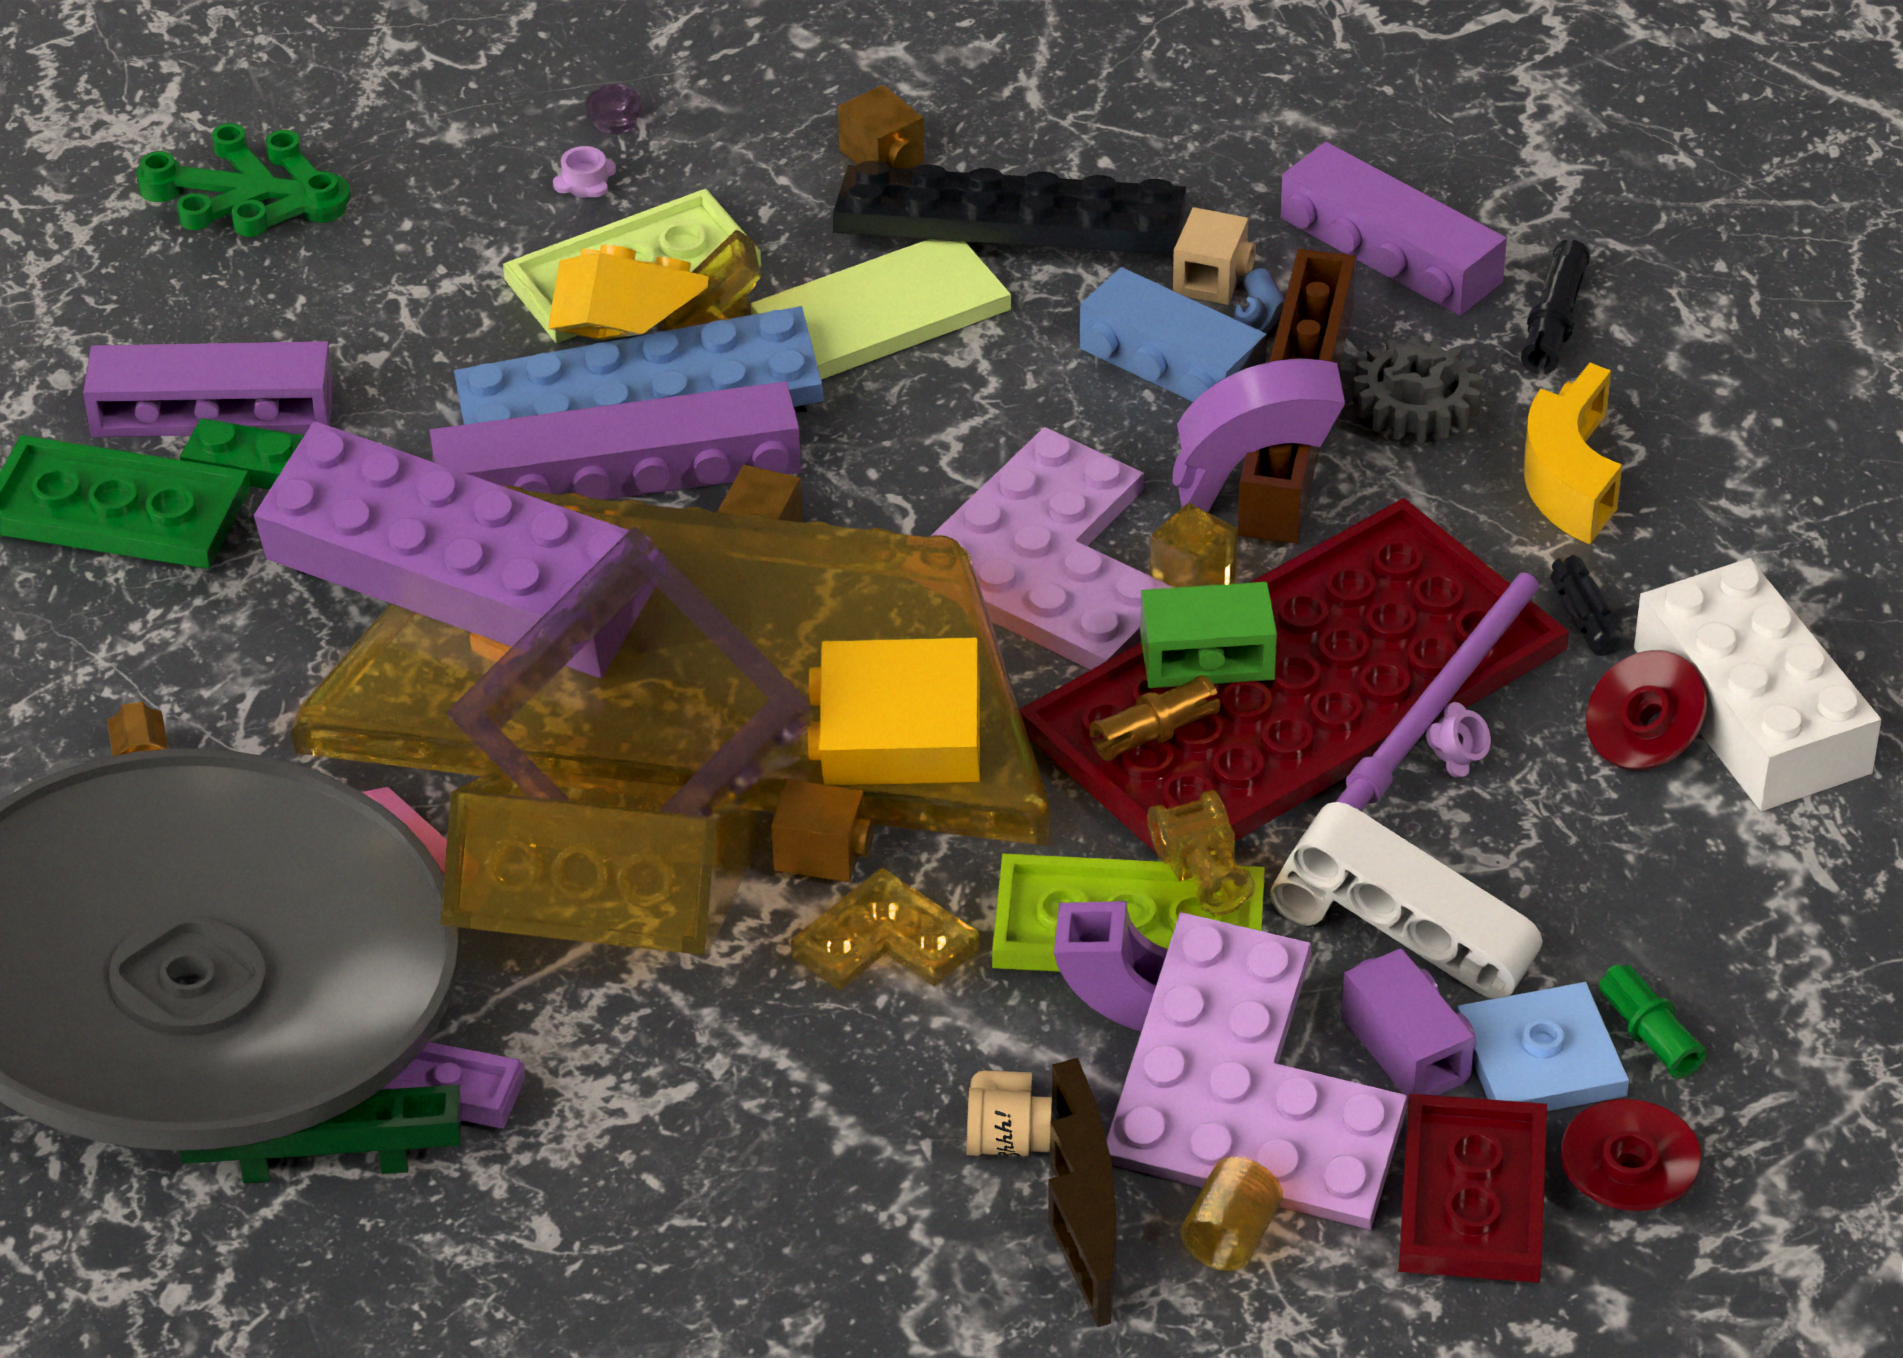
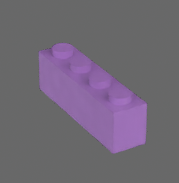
[1280,142,1507,316]
[83,341,334,437]

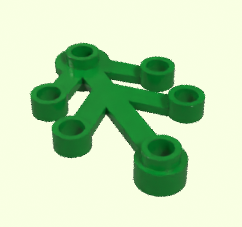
[136,123,351,237]

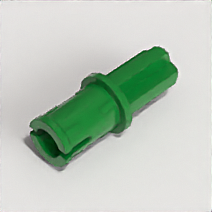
[1599,964,1707,1079]

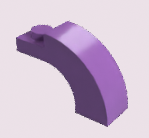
[1172,359,1345,518]
[1054,901,1168,1032]

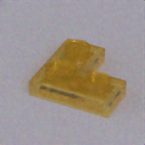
[791,867,979,990]

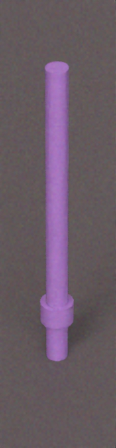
[1336,573,1539,811]

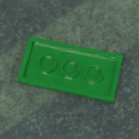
[0,435,251,569]

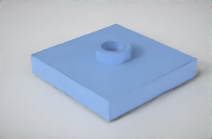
[1457,982,1629,1111]

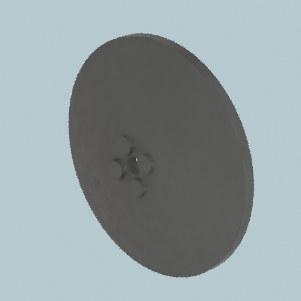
[0,749,459,1150]

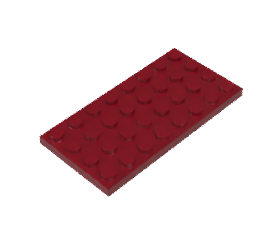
[1018,498,1569,863]

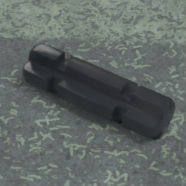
[1550,555,1623,656]

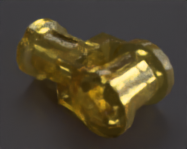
[1147,790,1255,916]

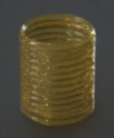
[1180,1157,1283,1271]

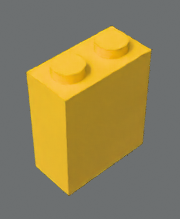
[808,638,980,786]

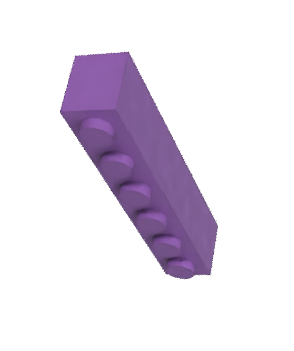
[429,381,801,506]

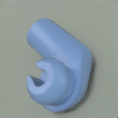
[1234,268,1285,334]

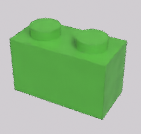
[1140,582,1277,688]

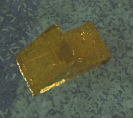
[663,229,761,331]

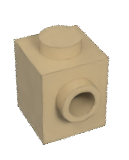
[1173,207,1256,305]

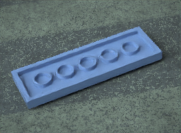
[454,306,824,425]

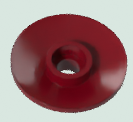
[1586,650,1707,771]
[1561,1099,1701,1211]

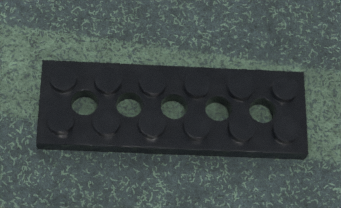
[833,161,1186,255]

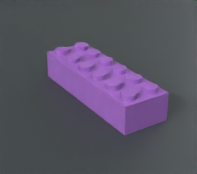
[254,421,658,679]

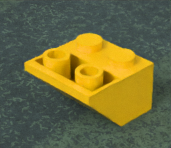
[548,245,709,341]

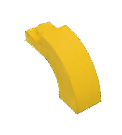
[1523,363,1622,545]

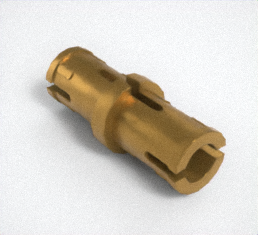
[1090,675,1220,761]

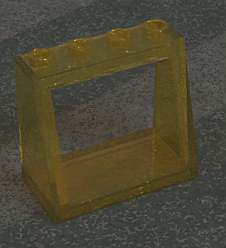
[440,766,759,955]

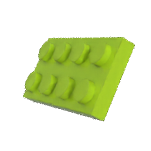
[992,853,1265,972]

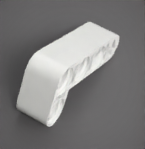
[1270,802,1543,999]

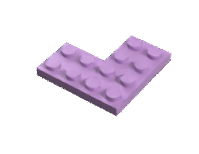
[904,427,1174,670]
[1107,912,1407,1230]

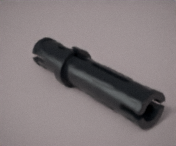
[1521,240,1590,374]

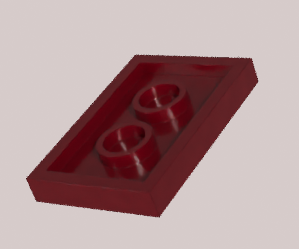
[1398,1093,1547,1283]

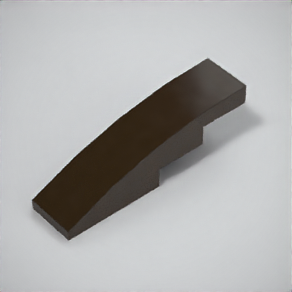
[1048,1058,1117,1327]

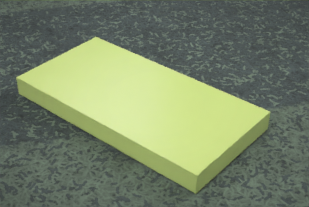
[503,189,761,344]
[751,239,1011,380]

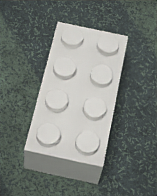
[1634,558,1881,812]

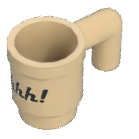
[966,1070,1052,1156]

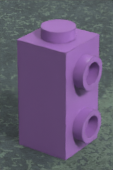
[1341,948,1477,1101]

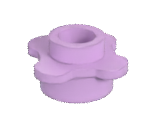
[553,146,616,198]
[1426,702,1491,778]

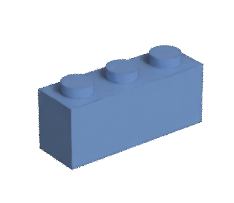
[1080,267,1267,402]

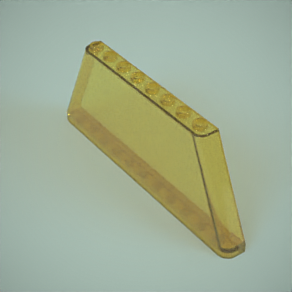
[291,486,1052,846]

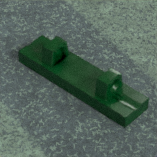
[180,1084,462,1183]

